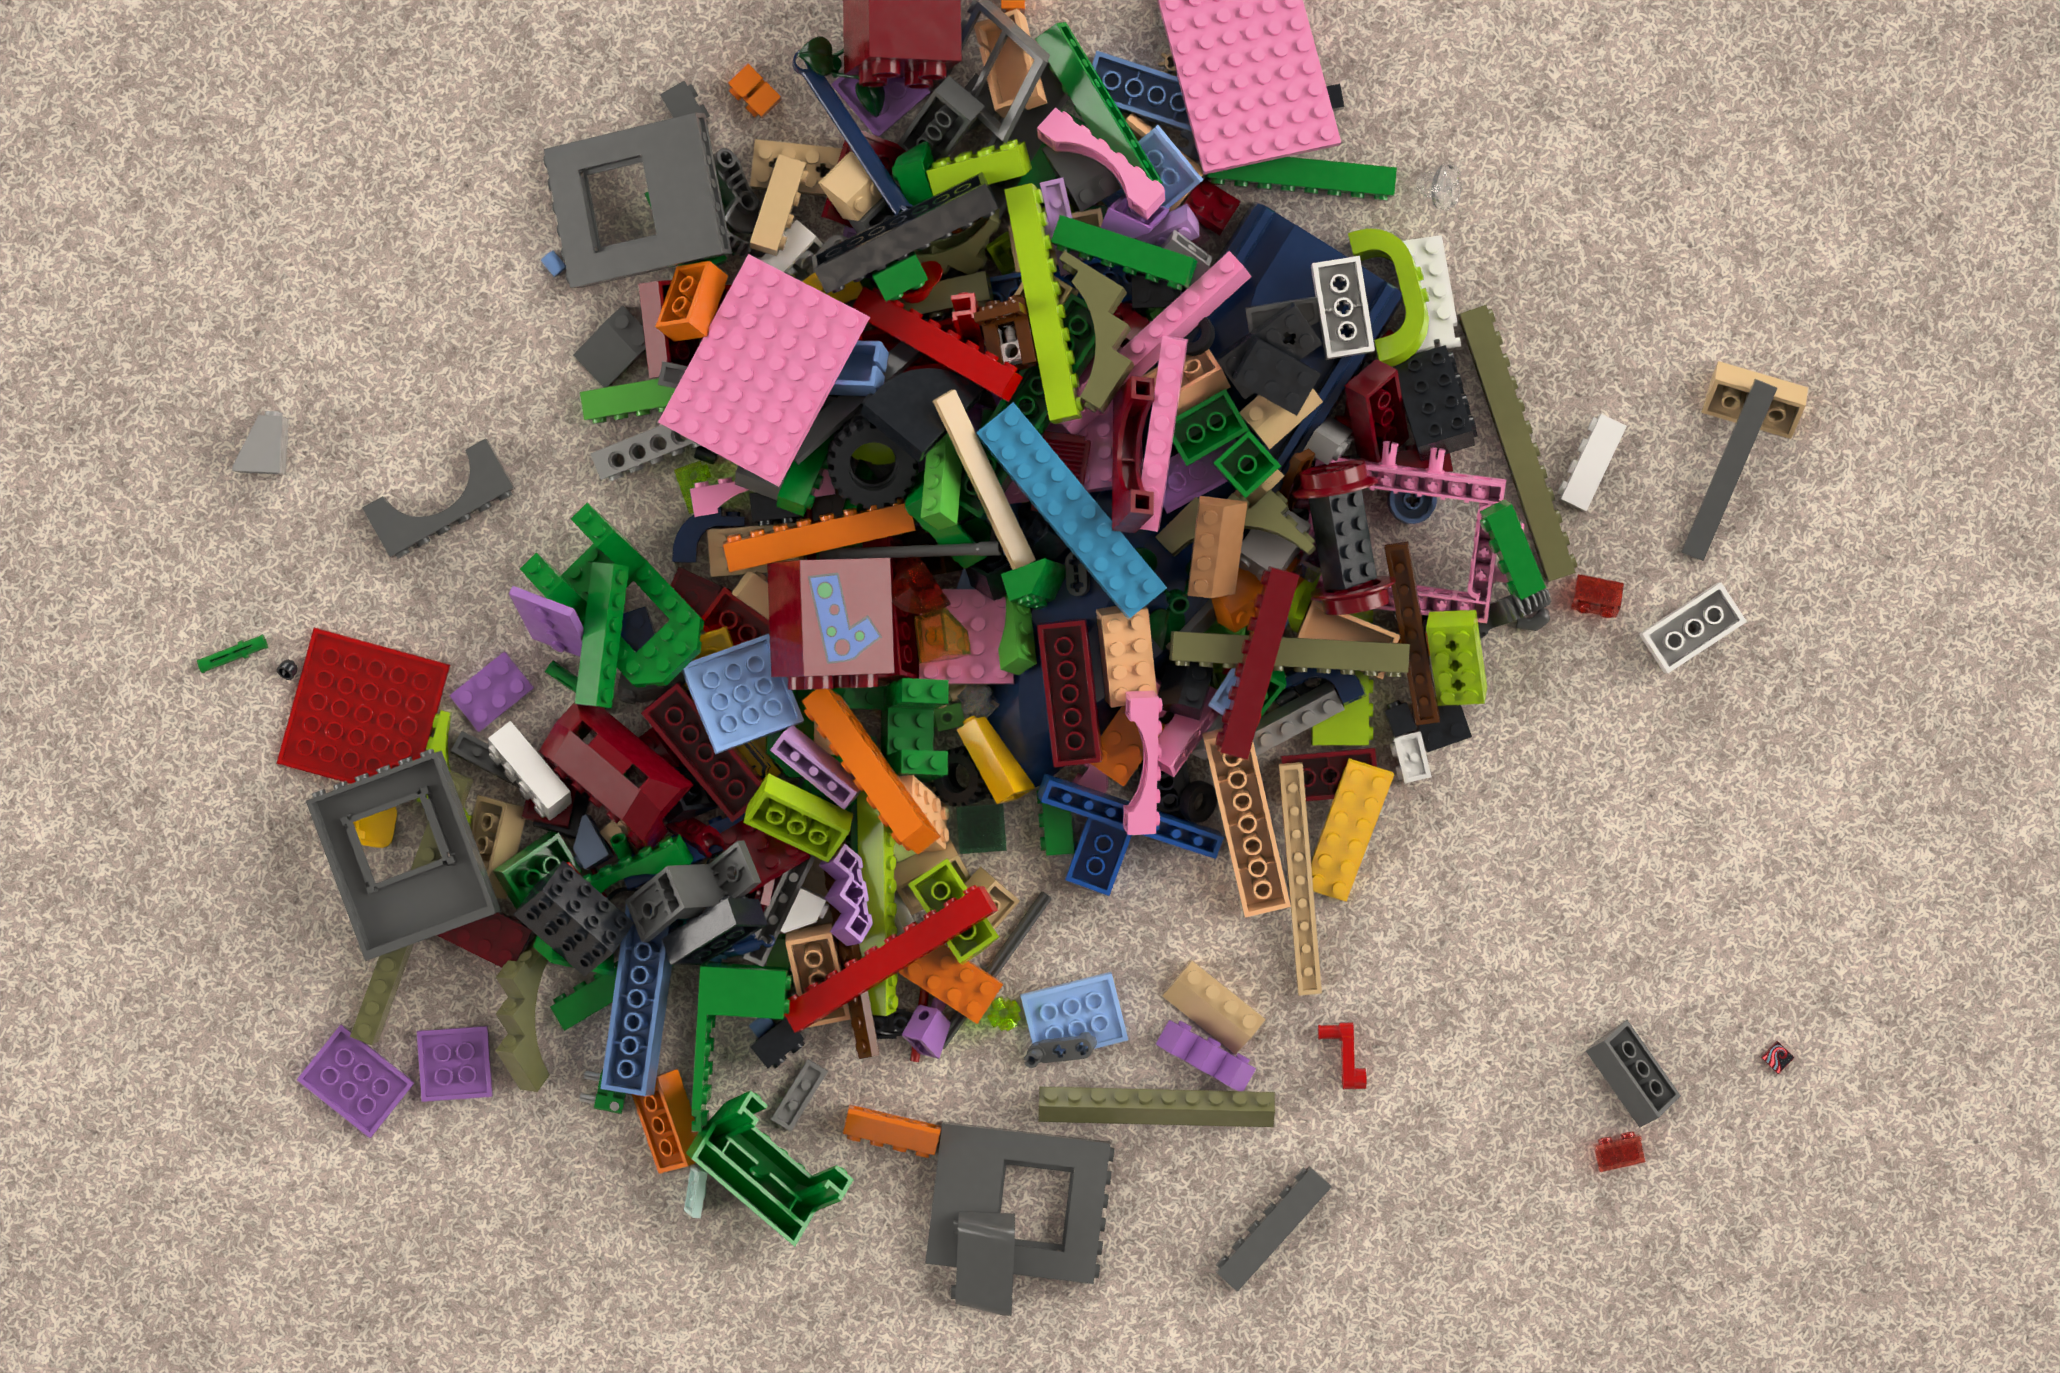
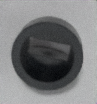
[277,659,298,680]

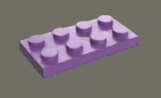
[1163,439,1237,514]

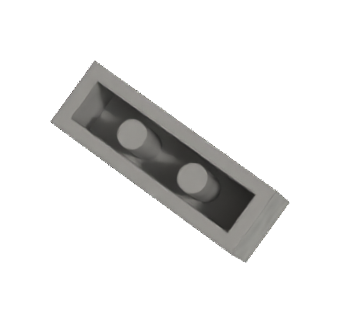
[1304,416,1353,465]

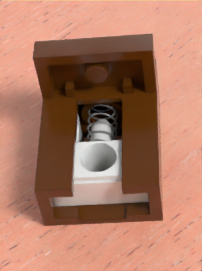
[973,295,1039,371]

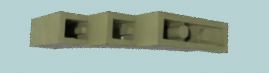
[1059,251,1135,413]

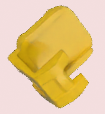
[353,807,397,848]

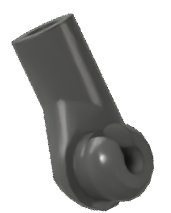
[1516,608,1550,631]

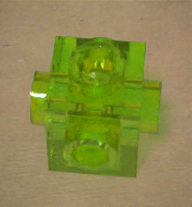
[987,996,1022,1032]

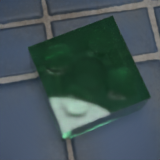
[956,803,1007,854]

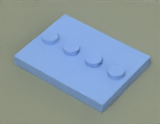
[1101,125,1203,209]
[1020,972,1128,1055]

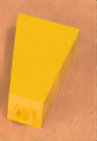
[957,716,1035,804]

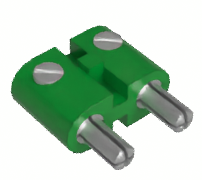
[579,1069,626,1114]

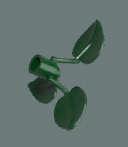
[797,36,885,117]
[1135,548,1191,650]

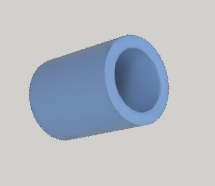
[541,250,566,277]
[749,1018,775,1038]

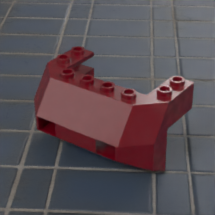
[538,702,694,850]

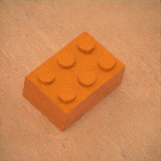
[655,261,728,342]
[1090,705,1165,787]

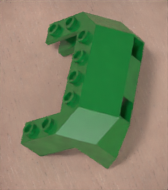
[686,1090,854,1247]

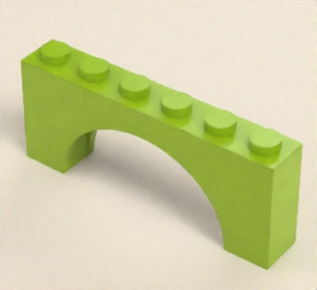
[1311,610,1373,745]

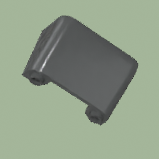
[951,1211,1015,1316]

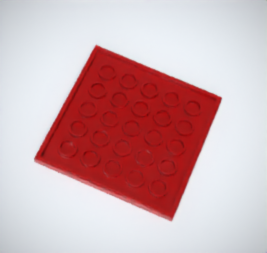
[276,627,451,801]

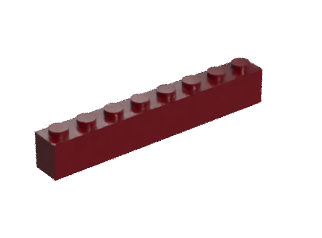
[1215,566,1300,760]

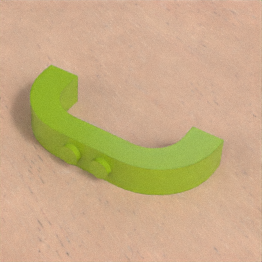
[1348,228,1429,367]

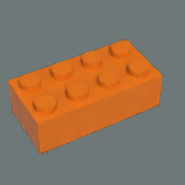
[898,944,1003,1024]

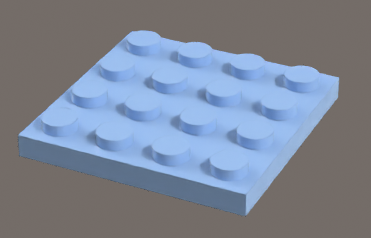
[682,634,804,754]

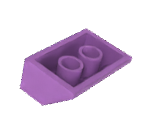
[1100,193,1170,238]

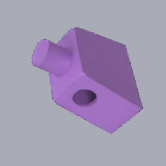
[902,998,950,1059]

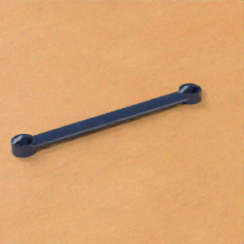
[792,50,913,215]

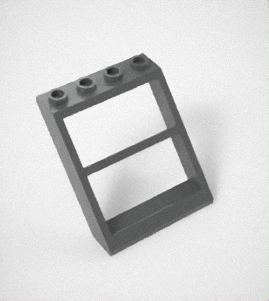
[938,0,1050,143]

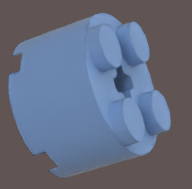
[1387,491,1437,524]

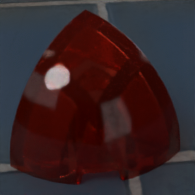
[891,557,951,614]

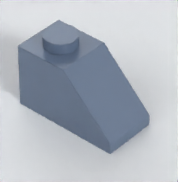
[573,814,614,870]

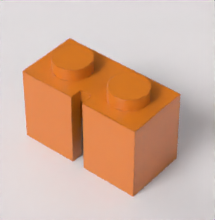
[728,63,782,119]

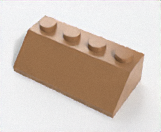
[1188,496,1247,598]

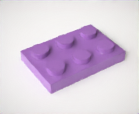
[449,651,534,732]

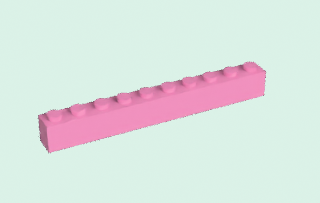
[1062,251,1251,435]

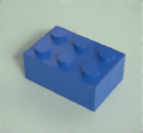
[1065,817,1132,896]

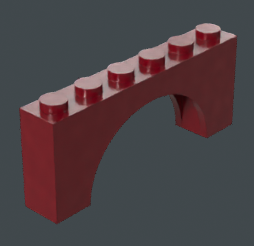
[1112,375,1154,533]

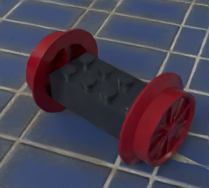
[1293,460,1396,615]

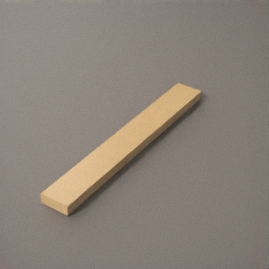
[933,389,1036,570]

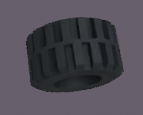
[931,746,990,807]

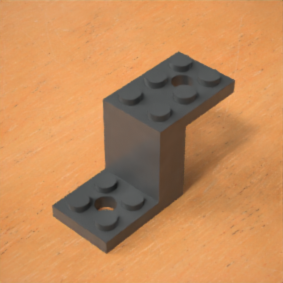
[625,841,761,942]

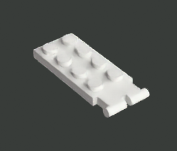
[1403,235,1461,353]

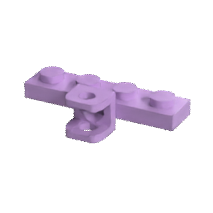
[1040,178,1082,276]

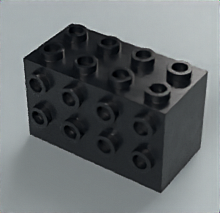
[1393,345,1478,462]
[513,861,634,977]

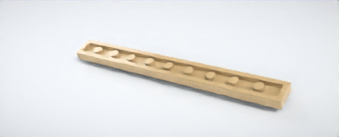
[1278,762,1322,996]

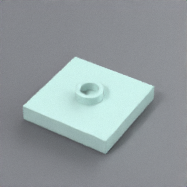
[684,1165,708,1219]

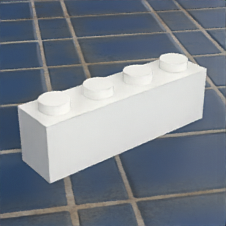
[1557,414,1627,512]

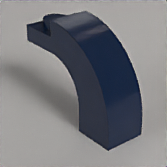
[672,507,745,563]
[1285,668,1367,705]

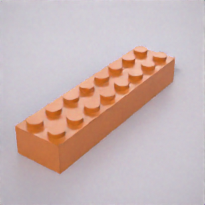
[723,497,915,572]
[802,689,941,855]

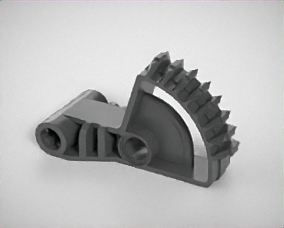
[713,148,766,258]
[1478,588,1552,640]

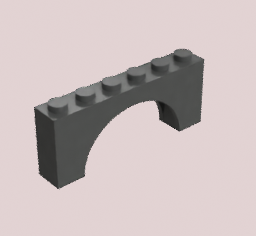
[362,438,515,559]

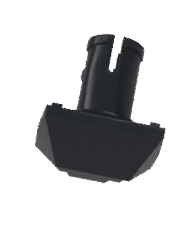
[872,1008,913,1039]

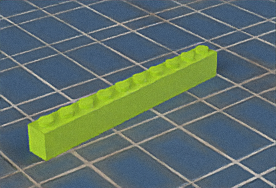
[1004,183,1084,424]
[857,791,898,1016]

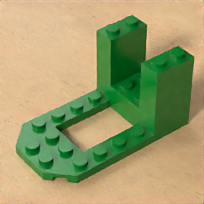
[520,502,704,688]
[766,678,949,783]
[692,961,794,1132]

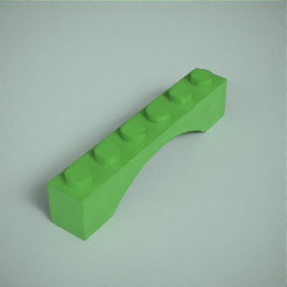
[996,539,1037,675]

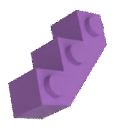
[819,843,873,946]
[1156,1020,1256,1091]

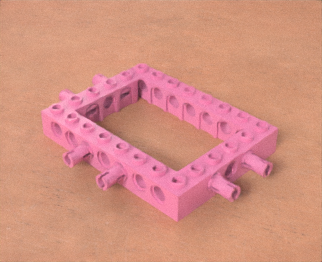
[1294,441,1524,623]

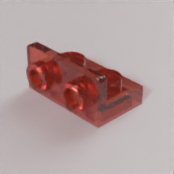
[1571,574,1624,618]
[1593,1131,1646,1172]

